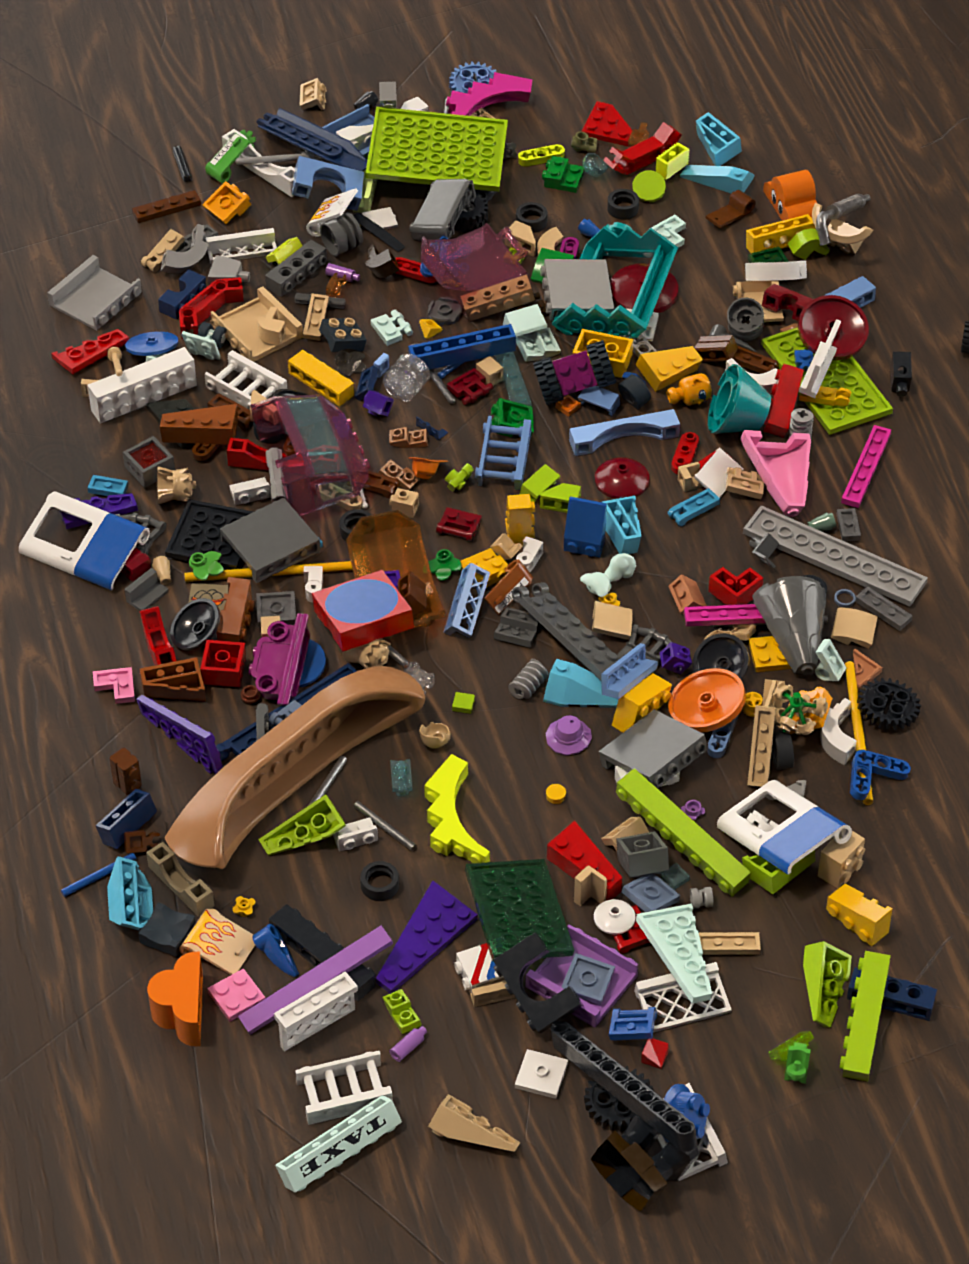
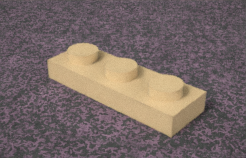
[303,293,329,341]
[699,932,760,955]

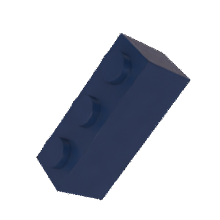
[96,789,157,849]

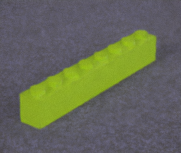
[616,768,751,897]

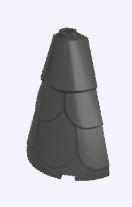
[752,576,826,675]

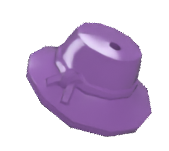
[546,715,592,756]

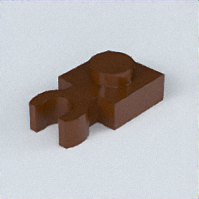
[124,830,160,853]

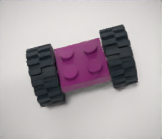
[533,340,617,405]

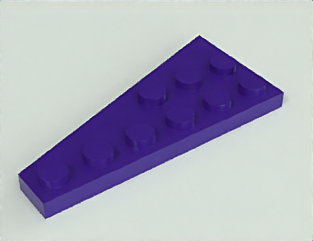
[136,695,223,774]
[376,881,478,994]

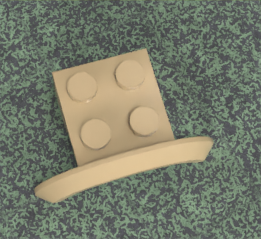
[812,203,873,254]

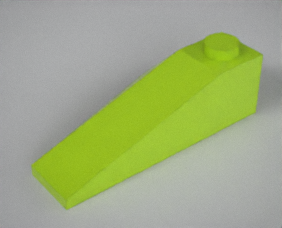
[258,794,346,856]
[803,941,852,1028]

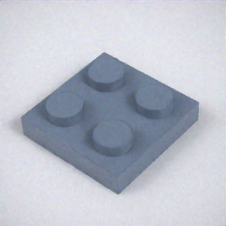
[622,873,680,912]
[562,953,615,1005]

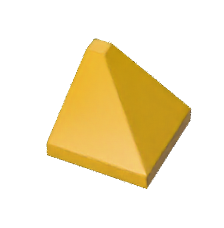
[419,319,443,339]

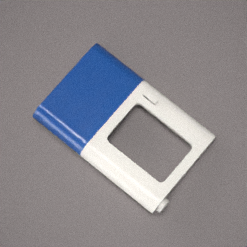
[19,491,150,590]
[717,780,852,874]

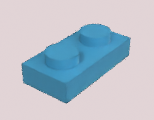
[87,475,129,496]

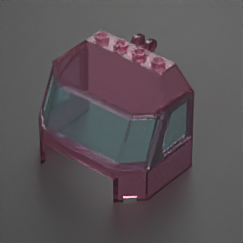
[250,394,370,516]

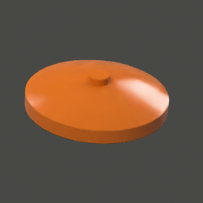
[668,668,746,732]

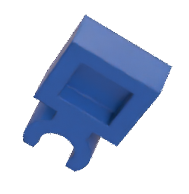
[794,350,813,371]

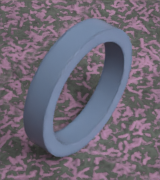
[834,589,856,608]

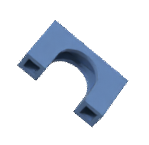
[292,156,364,211]

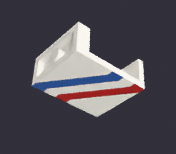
[454,938,509,994]

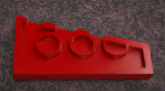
[51,329,129,374]

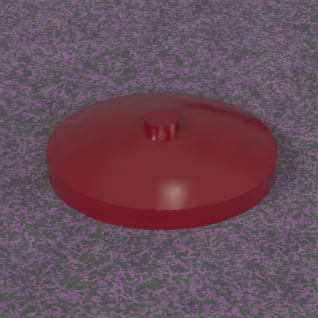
[610,263,678,314]
[798,295,869,360]

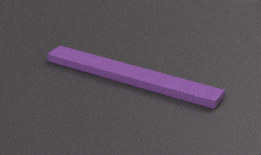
[238,926,393,1035]

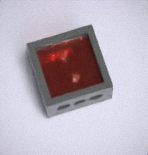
[123,436,175,488]

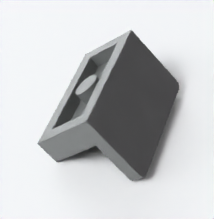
[125,568,168,611]

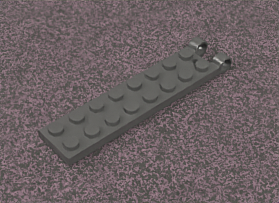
[512,582,628,680]

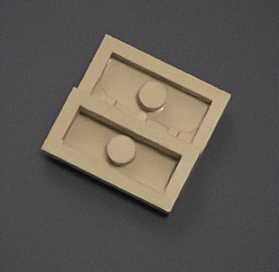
[592,601,632,640]
[831,608,878,649]

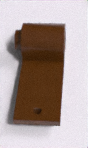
[705,190,756,228]

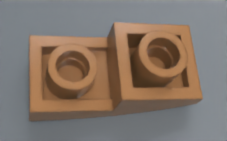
[389,427,428,448]
[379,459,420,490]

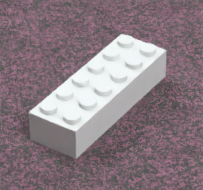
[88,347,197,424]

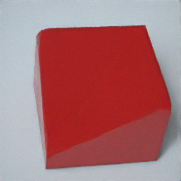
[641,1038,669,1069]

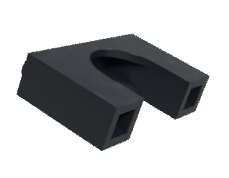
[493,932,584,1033]

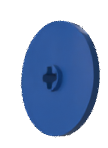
[125,332,179,356]
[299,640,326,687]

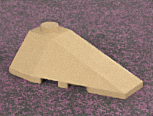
[428,1094,520,1152]

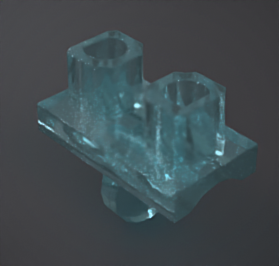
[390,759,412,796]

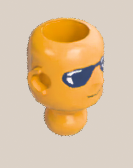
[666,373,712,406]

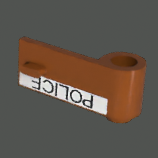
[484,559,533,615]

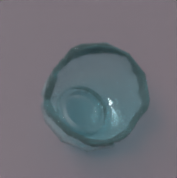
[582,153,609,177]

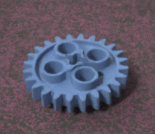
[449,61,496,93]

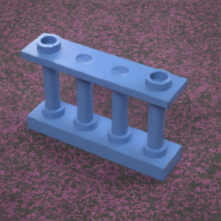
[475,416,532,490]

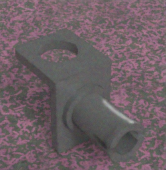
[749,533,779,568]

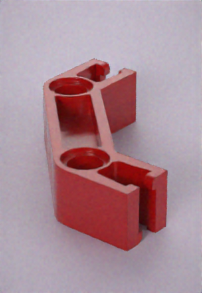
[603,122,682,175]
[179,277,244,340]

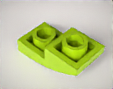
[383,989,421,1034]

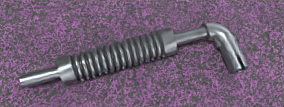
[816,194,870,245]

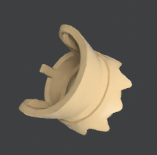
[157,467,196,504]
[342,638,391,668]

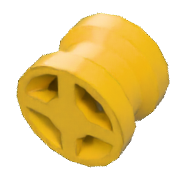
[742,692,763,717]

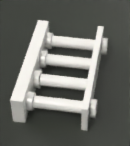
[204,350,287,410]
[295,1051,393,1125]

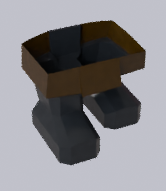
[590,1115,699,1211]

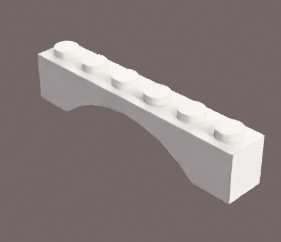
[336,97,429,150]
[222,129,295,197]

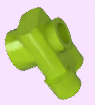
[444,463,474,492]

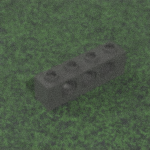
[265,240,327,297]

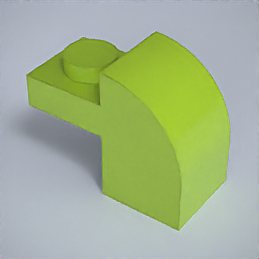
[788,228,830,260]

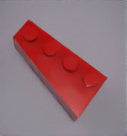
[547,820,622,901]

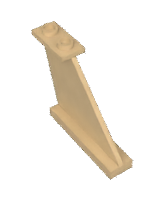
[747,679,785,787]

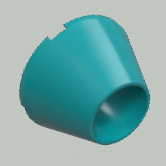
[708,364,771,434]

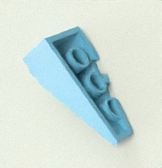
[680,165,755,193]
[543,659,619,708]

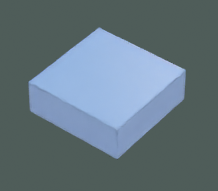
[374,353,389,378]

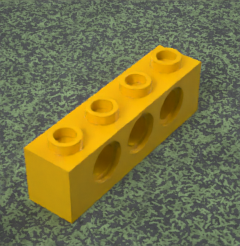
[746,214,815,253]

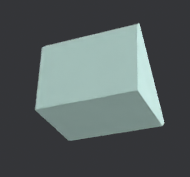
[503,304,547,337]

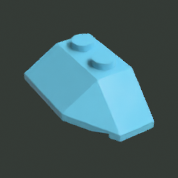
[107,856,153,930]

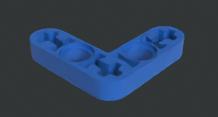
[850,750,911,800]

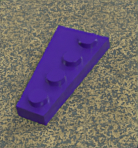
[59,493,138,529]

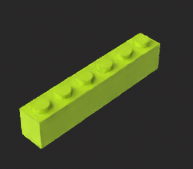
[839,951,891,1082]

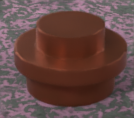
[241,685,260,703]

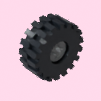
[454,194,488,233]

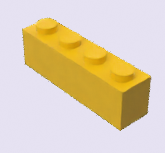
[288,350,354,407]

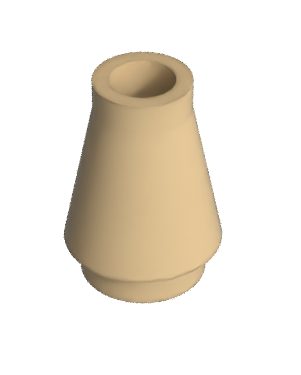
[152,556,171,585]

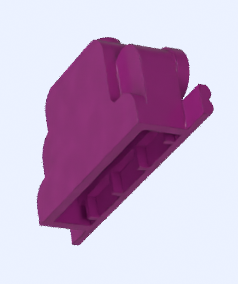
[249,613,310,706]

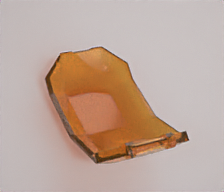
[346,510,446,628]

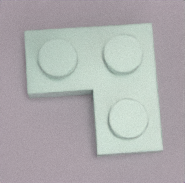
[652,215,686,248]

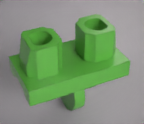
[784,1042,811,1084]

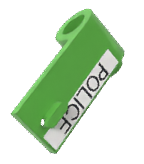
[205,133,250,183]

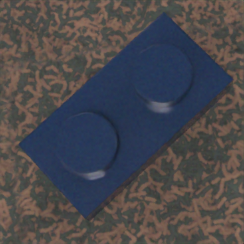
[355,365,379,401]

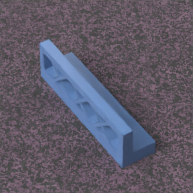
[443,563,490,637]
[601,643,657,699]

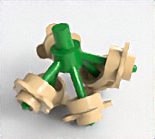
[772,682,828,735]

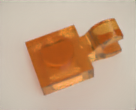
[628,122,649,146]
[326,273,346,297]

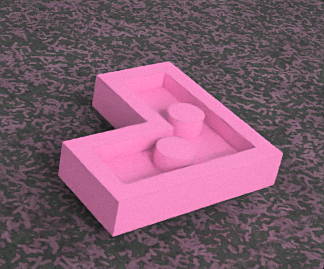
[93,667,135,704]

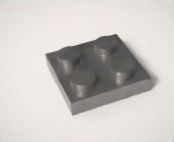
[256,591,296,627]

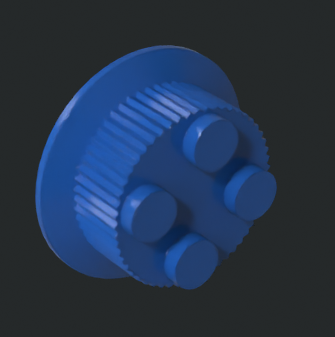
[663,1084,710,1143]

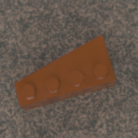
[160,404,239,444]

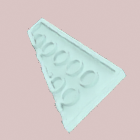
[636,904,712,1004]

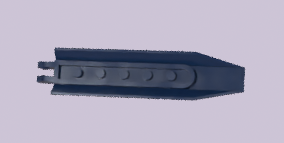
[256,108,367,172]

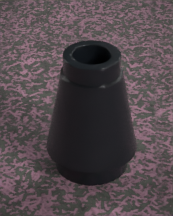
[353,91,378,110]

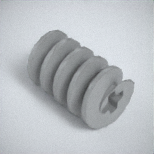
[789,408,814,439]
[508,659,548,699]

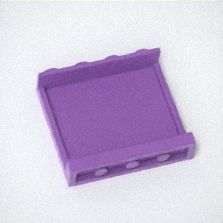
[526,925,638,1028]

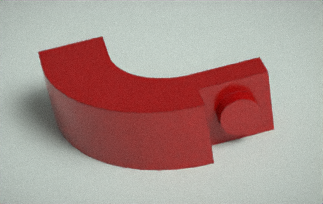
[139,606,176,665]

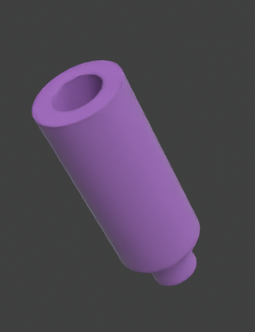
[325,263,360,282]
[389,1026,427,1062]

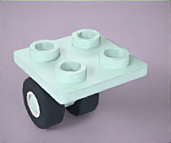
[181,322,227,360]

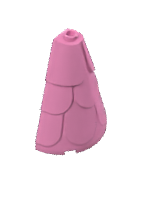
[741,430,811,517]

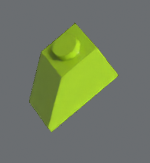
[540,483,581,513]

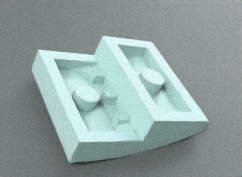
[516,328,561,361]

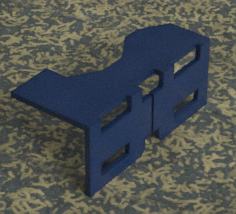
[416,416,448,440]

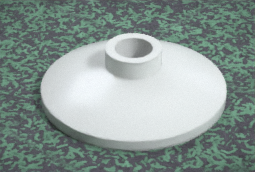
[594,899,635,935]

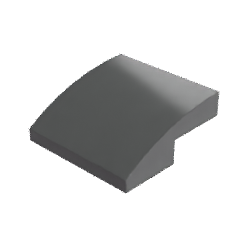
[494,607,541,648]

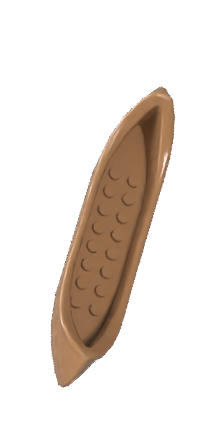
[165,666,425,869]

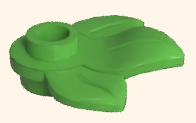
[189,551,224,581]

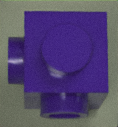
[362,390,394,416]
[660,642,692,675]

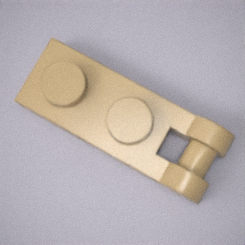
[141,229,185,273]

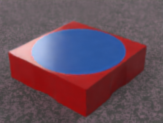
[312,570,414,652]

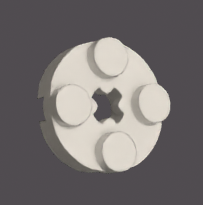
[746,810,779,832]

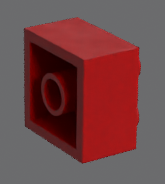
[200,640,246,687]

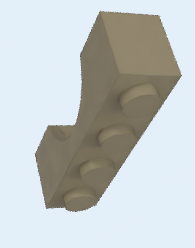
[146,842,215,917]

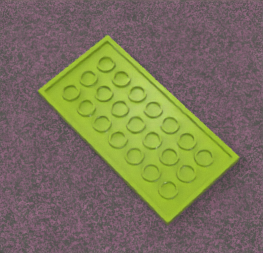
[761,327,893,435]

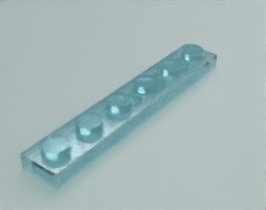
[495,351,532,406]

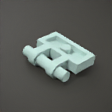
[371,310,413,346]

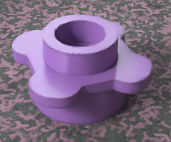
[681,800,705,821]

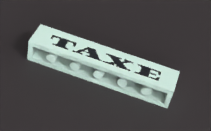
[275,1095,402,1192]

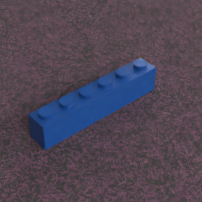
[408,324,516,373]

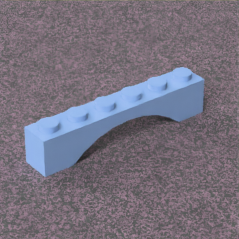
[569,409,680,456]

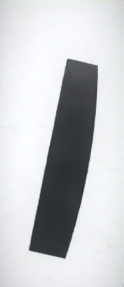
[353,212,405,252]

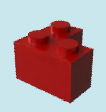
[709,567,763,605]

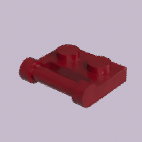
[436,507,482,542]

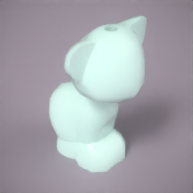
[580,553,636,597]

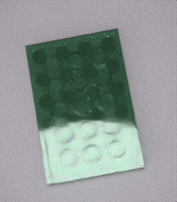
[465,859,575,962]

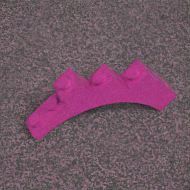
[446,72,533,116]

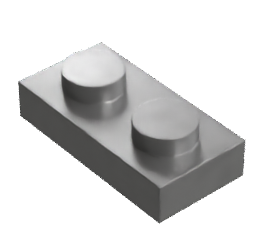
[836,508,861,541]

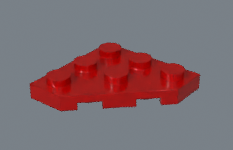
[581,101,633,147]

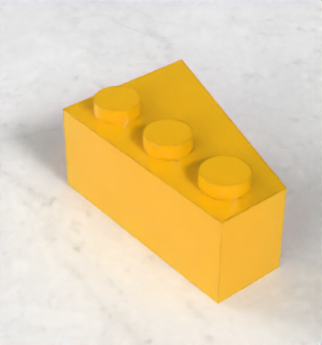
[636,346,703,392]

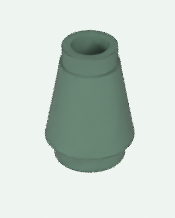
[807,512,836,531]

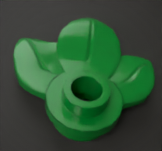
[424,549,461,581]

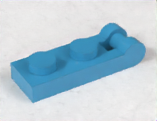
[668,488,720,526]

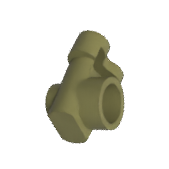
[571,131,597,154]

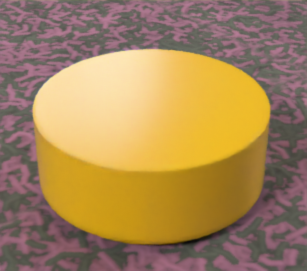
[546,784,566,804]

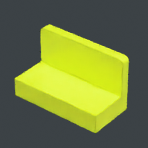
[265,237,303,265]

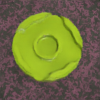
[632,170,666,203]

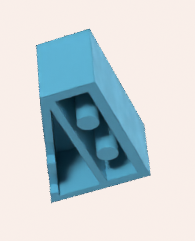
[696,112,742,166]
[602,496,642,554]

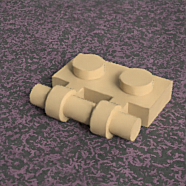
[726,467,764,499]

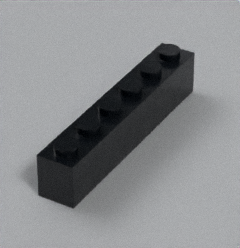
[269,904,376,1002]

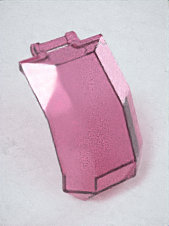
[421,223,528,291]

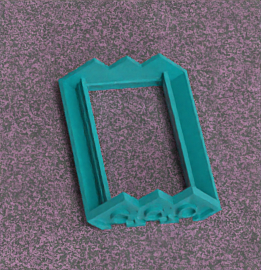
[552,226,678,338]

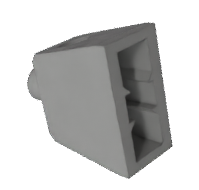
[208,255,250,286]

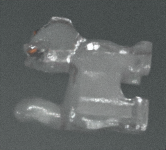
[403,662,435,694]

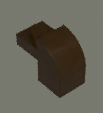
[365,245,399,278]

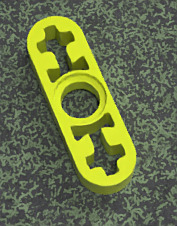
[518,144,565,167]

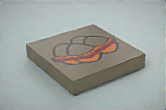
[188,583,229,612]

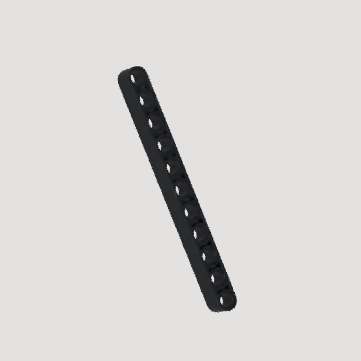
[551,1021,698,1152]

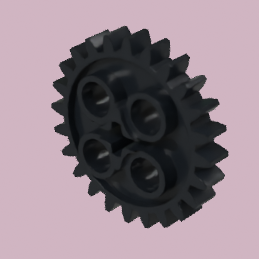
[857,677,921,730]
[584,1066,653,1131]

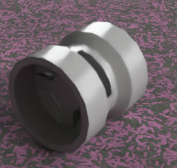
[690,887,713,909]

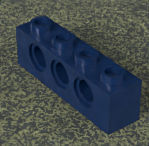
[847,967,937,1021]

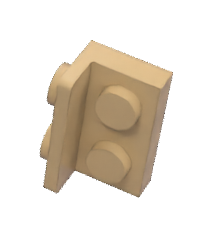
[300,78,327,111]

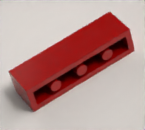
[764,363,804,438]

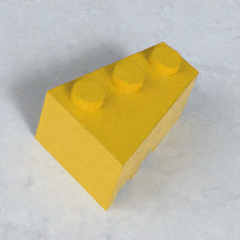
[505,494,535,546]
[611,673,672,733]
[826,884,893,947]

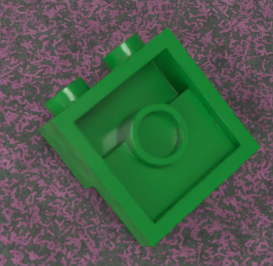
[542,156,585,193]
[491,398,534,437]

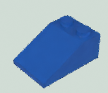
[564,496,607,558]

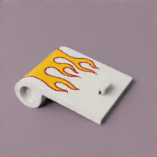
[306,188,358,237]

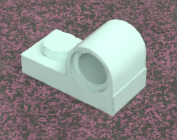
[815,639,846,681]

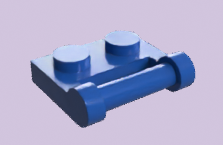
[609,1007,657,1040]

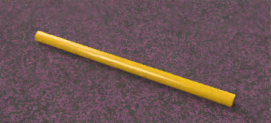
[185,561,354,582]
[845,661,873,805]

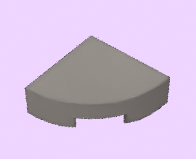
[787,780,807,797]

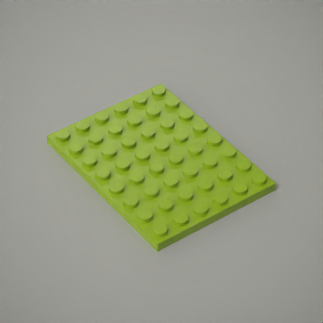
[365,106,508,192]

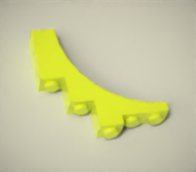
[424,754,490,869]

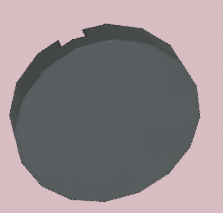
[428,297,462,325]

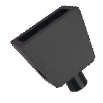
[889,352,912,397]

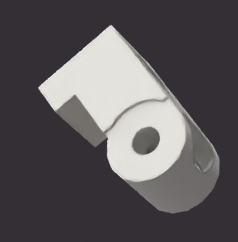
[516,536,543,572]
[304,566,323,603]

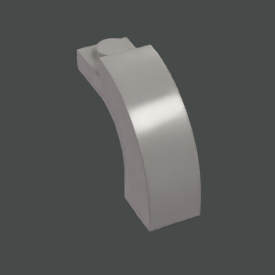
[161,224,209,273]

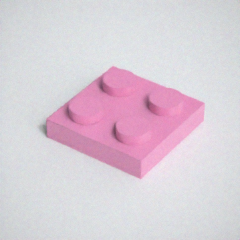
[207,969,266,1022]

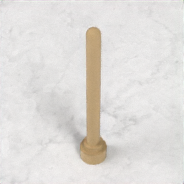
[107,347,123,376]

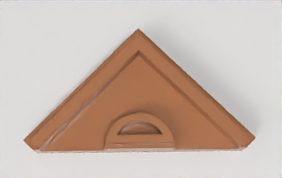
[853,649,883,691]

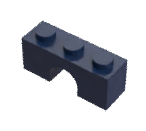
[158,269,207,320]

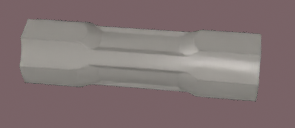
[265,448,288,502]

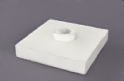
[515,1049,568,1099]

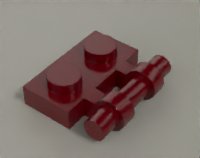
[447,368,494,405]

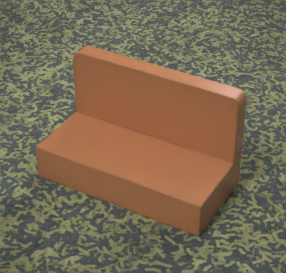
[669,574,707,615]

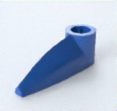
[252,924,299,977]

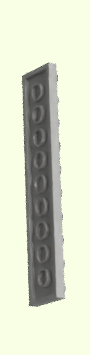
[743,506,928,606]

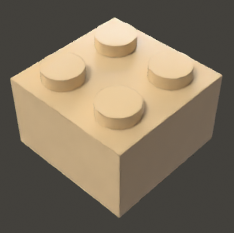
[818,831,865,889]

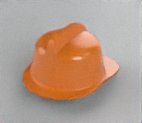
[409,457,448,479]

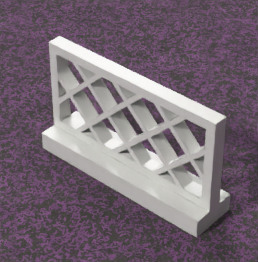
[798,319,841,398]
[634,962,732,1032]
[274,972,358,1051]
[657,1083,728,1181]

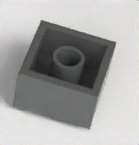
[616,831,669,878]

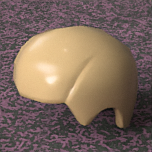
[419,722,451,748]

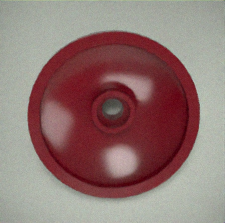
[595,457,650,499]

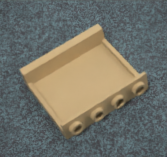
[210,287,303,362]

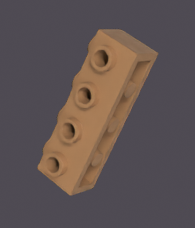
[461,274,535,322]

